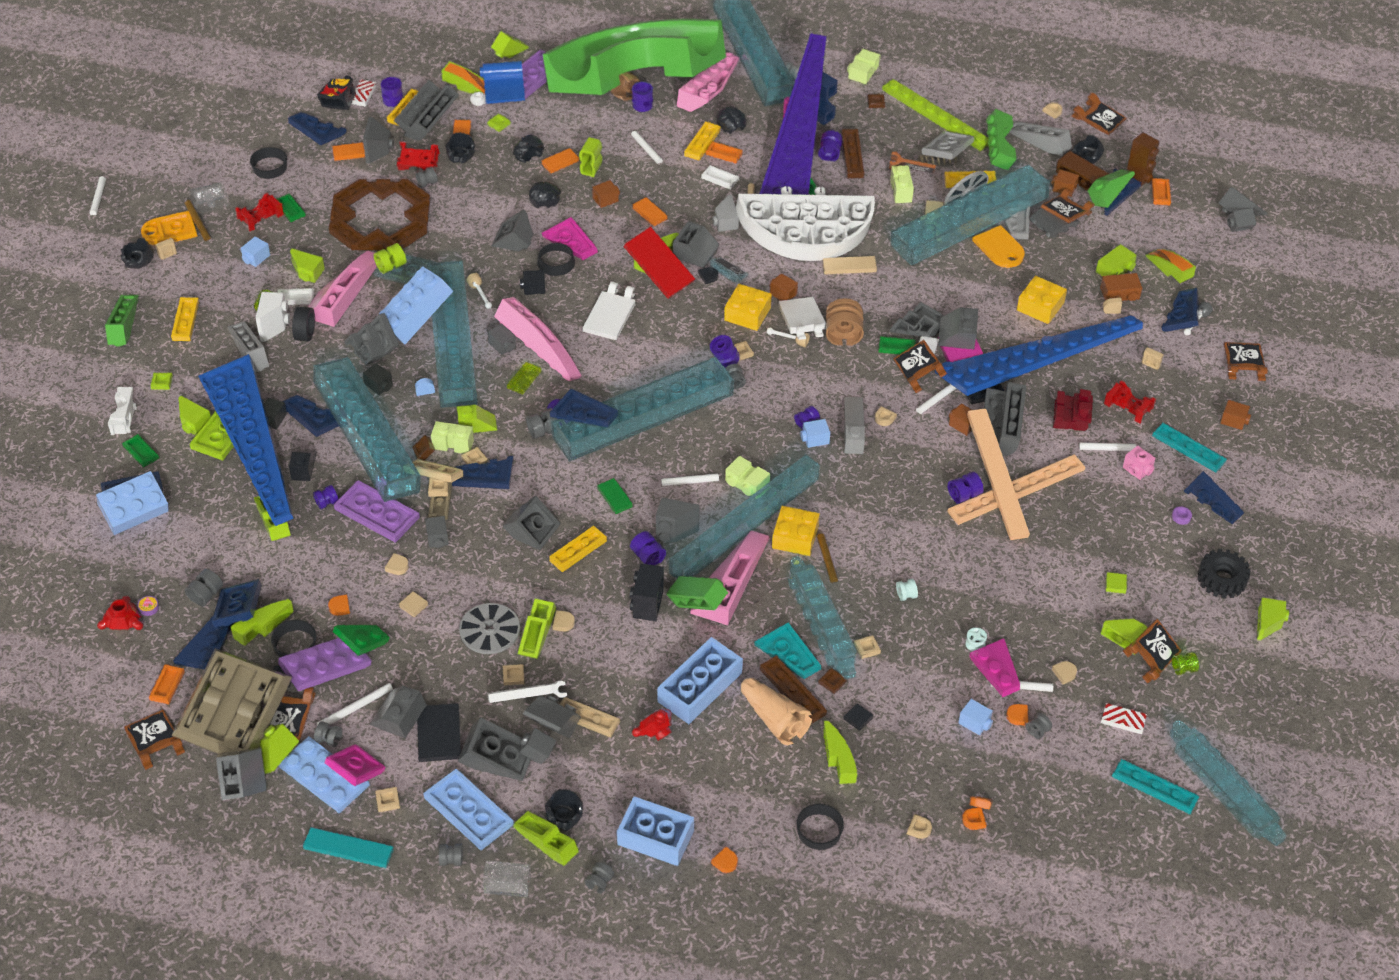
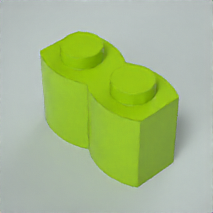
[579,137,602,177]

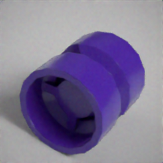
[380,77,403,107]
[632,82,653,112]
[818,130,842,161]
[710,335,740,368]
[947,472,984,504]
[630,531,666,565]

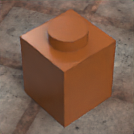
[1051,170,1079,197]
[592,180,620,208]
[769,273,798,301]
[1220,400,1251,430]
[949,403,972,436]

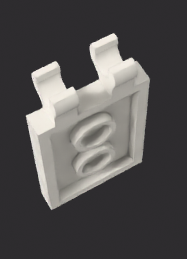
[583,281,635,340]
[779,297,826,340]
[487,681,567,703]

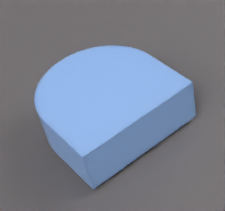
[415,378,435,396]

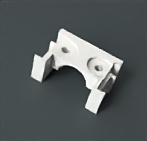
[108,387,137,435]

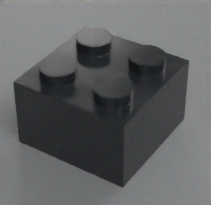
[630,563,664,622]

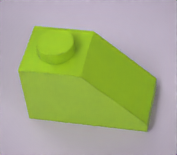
[491,31,529,58]
[290,248,325,283]
[178,396,211,435]
[457,405,497,433]
[1257,597,1289,640]
[1101,619,1147,655]
[260,724,299,774]

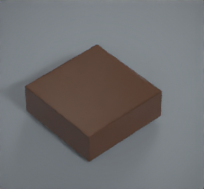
[867,94,885,108]
[412,435,435,460]
[818,668,847,694]

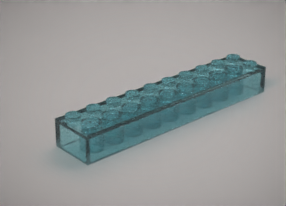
[713,0,795,106]
[891,164,1050,266]
[427,261,478,408]
[313,357,421,502]
[551,357,734,462]

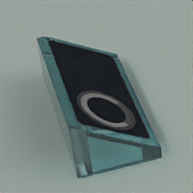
[710,258,748,284]

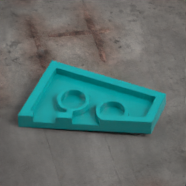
[754,623,821,679]

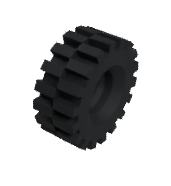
[1198,549,1251,599]

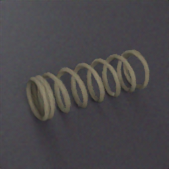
[918,155,957,166]

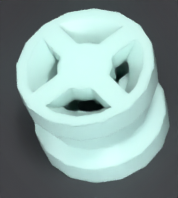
[896,579,918,601]
[965,628,987,652]

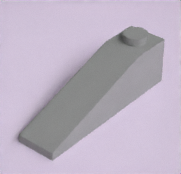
[1010,121,1072,156]
[227,321,269,372]
[844,397,865,454]

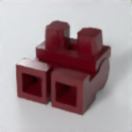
[1053,389,1093,431]

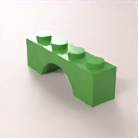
[986,109,1016,170]

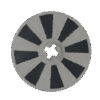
[944,171,988,210]
[459,603,520,654]

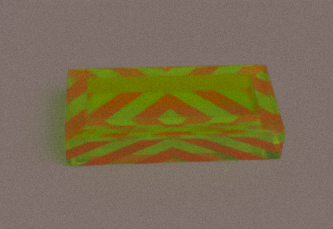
[507,362,542,395]

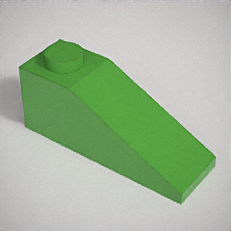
[1088,169,1135,208]

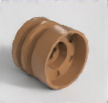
[826,298,864,346]

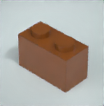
[1100,273,1142,301]

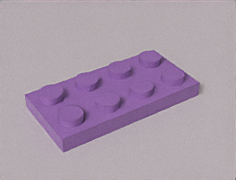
[522,49,547,99]
[334,480,420,543]
[278,638,372,691]

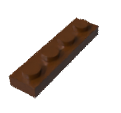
[841,129,864,179]
[760,656,827,724]

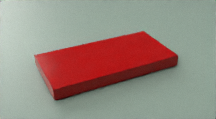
[623,226,695,299]

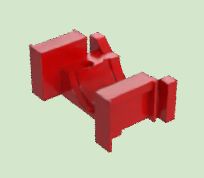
[397,142,440,171]
[235,193,284,232]
[1104,380,1156,424]

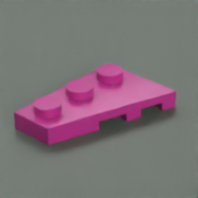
[542,217,598,260]
[970,639,1020,697]

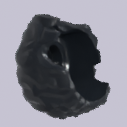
[717,105,747,134]
[446,132,475,164]
[513,134,544,163]
[1073,135,1104,164]
[529,181,561,209]
[121,238,154,269]
[545,789,583,831]

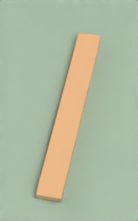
[967,409,1030,540]
[948,454,1085,525]

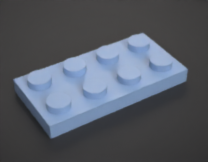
[279,736,370,813]
[424,769,513,850]

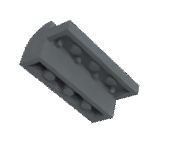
[394,80,460,141]
[984,382,1026,456]

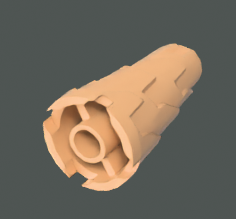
[741,678,812,745]

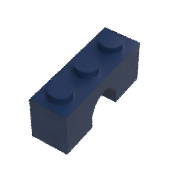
[817,72,838,125]

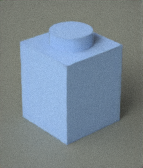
[241,237,270,267]
[800,419,830,448]
[959,699,993,735]

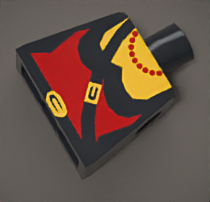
[317,75,356,110]

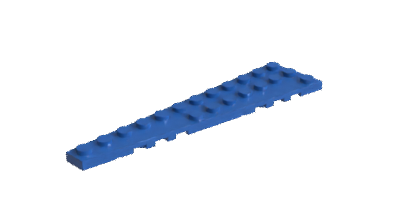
[935,315,1143,396]
[198,354,294,526]

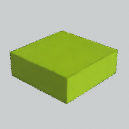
[487,114,511,132]
[151,373,173,390]
[1106,572,1127,594]

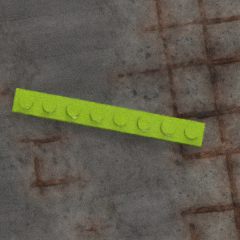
[882,79,989,151]

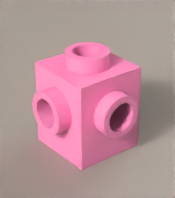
[1123,446,1155,480]

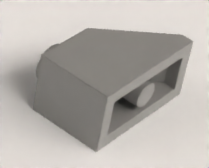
[712,195,739,232]

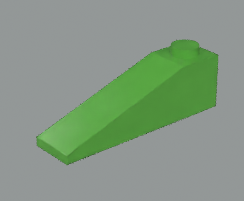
[105,295,139,346]

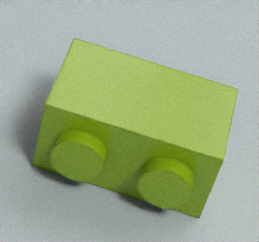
[1096,244,1137,276]

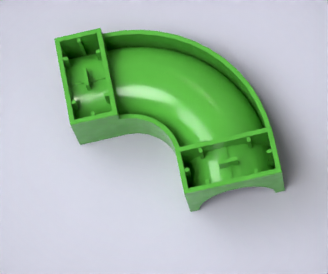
[543,19,726,95]

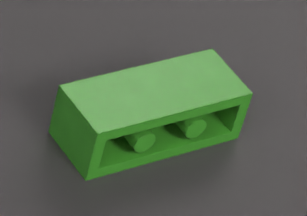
[666,576,728,611]

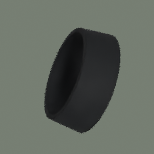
[250,147,287,179]
[537,243,575,276]
[271,620,316,657]
[796,803,844,850]

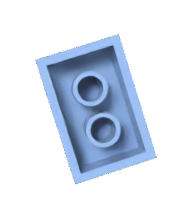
[96,471,168,535]
[617,797,694,866]

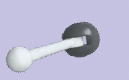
[1184,302,1213,335]

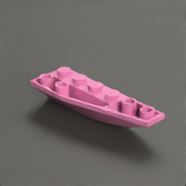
[677,53,740,112]
[308,251,377,327]
[494,297,582,381]
[690,530,769,625]

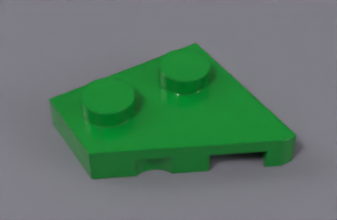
[333,625,390,656]

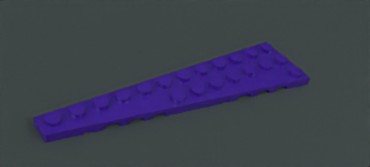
[760,33,827,195]

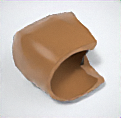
[611,71,641,101]

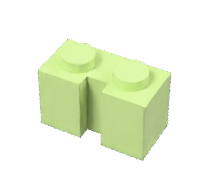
[847,49,880,84]
[890,165,914,203]
[431,421,474,454]
[725,456,770,498]

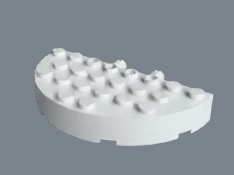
[736,186,875,261]

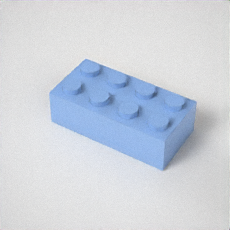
[379,266,453,344]
[658,637,743,724]

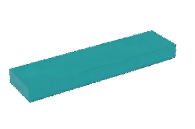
[1152,423,1227,473]
[1112,759,1200,815]
[303,828,394,868]

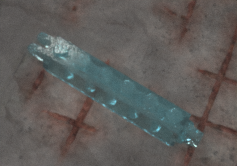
[788,556,857,680]
[1170,720,1287,846]

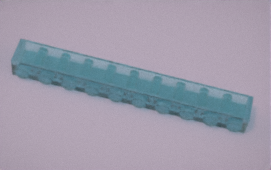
[669,455,820,579]

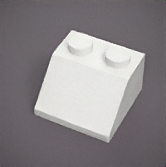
[256,292,290,342]

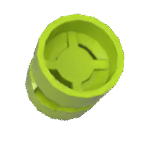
[373,243,407,274]

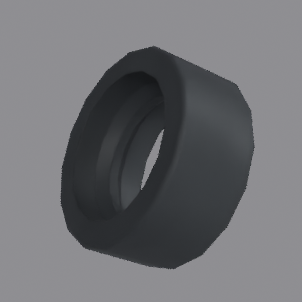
[292,307,315,341]

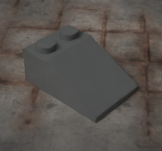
[458,717,531,781]

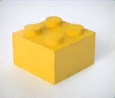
[1017,276,1067,324]
[724,284,772,331]
[772,506,820,556]

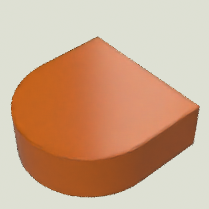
[328,595,350,616]
[1006,704,1028,725]
[969,796,993,810]
[962,807,987,830]
[711,846,738,873]

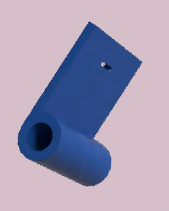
[480,61,525,104]

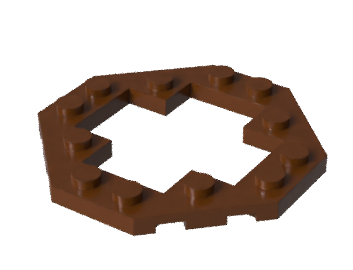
[329,179,430,250]

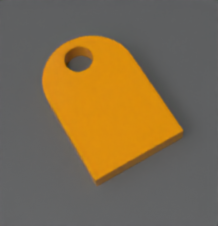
[141,211,197,245]
[972,225,1025,268]

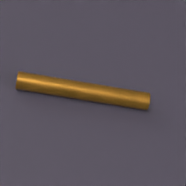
[185,200,211,241]
[817,533,838,583]

